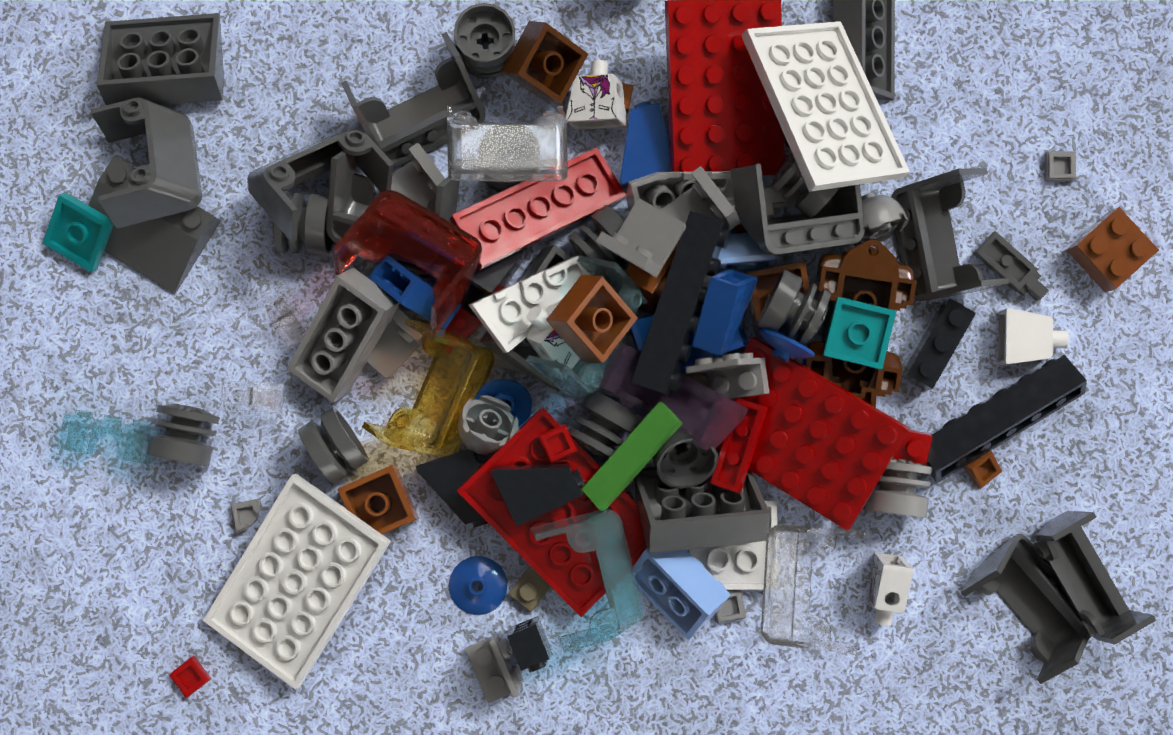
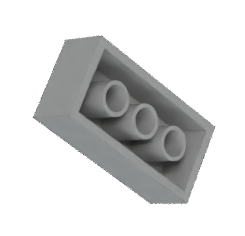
[287,268,400,403]

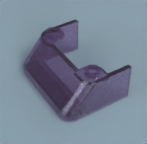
[599,343,749,451]

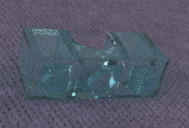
[57,410,159,464]

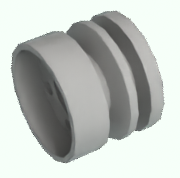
[864,458,932,518]

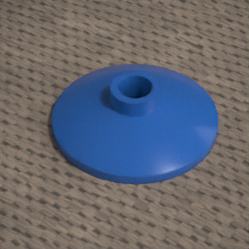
[759,328,815,362]
[474,379,532,427]
[449,556,507,615]

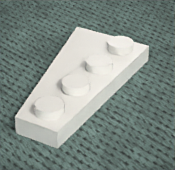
[469,256,592,353]

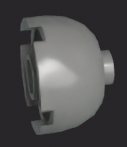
[854,193,908,246]
[457,395,518,456]

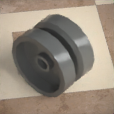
[298,407,369,483]

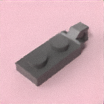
[973,231,1049,301]

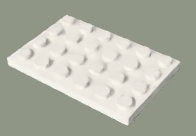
[742,22,910,192]
[203,474,391,690]

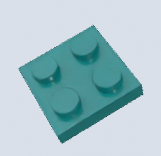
[42,192,114,272]
[822,297,897,370]

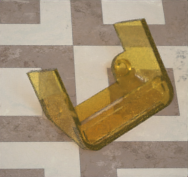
[362,318,495,457]

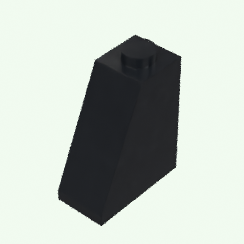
[459,247,528,318]
[416,449,488,528]
[490,464,586,526]

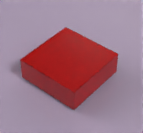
[537,423,577,464]
[169,656,212,698]

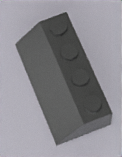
[832,0,895,100]

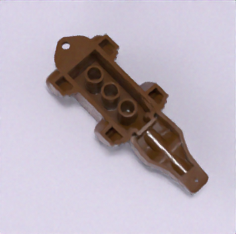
[803,240,917,408]

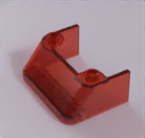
[333,190,482,334]

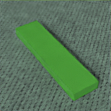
[582,402,683,511]

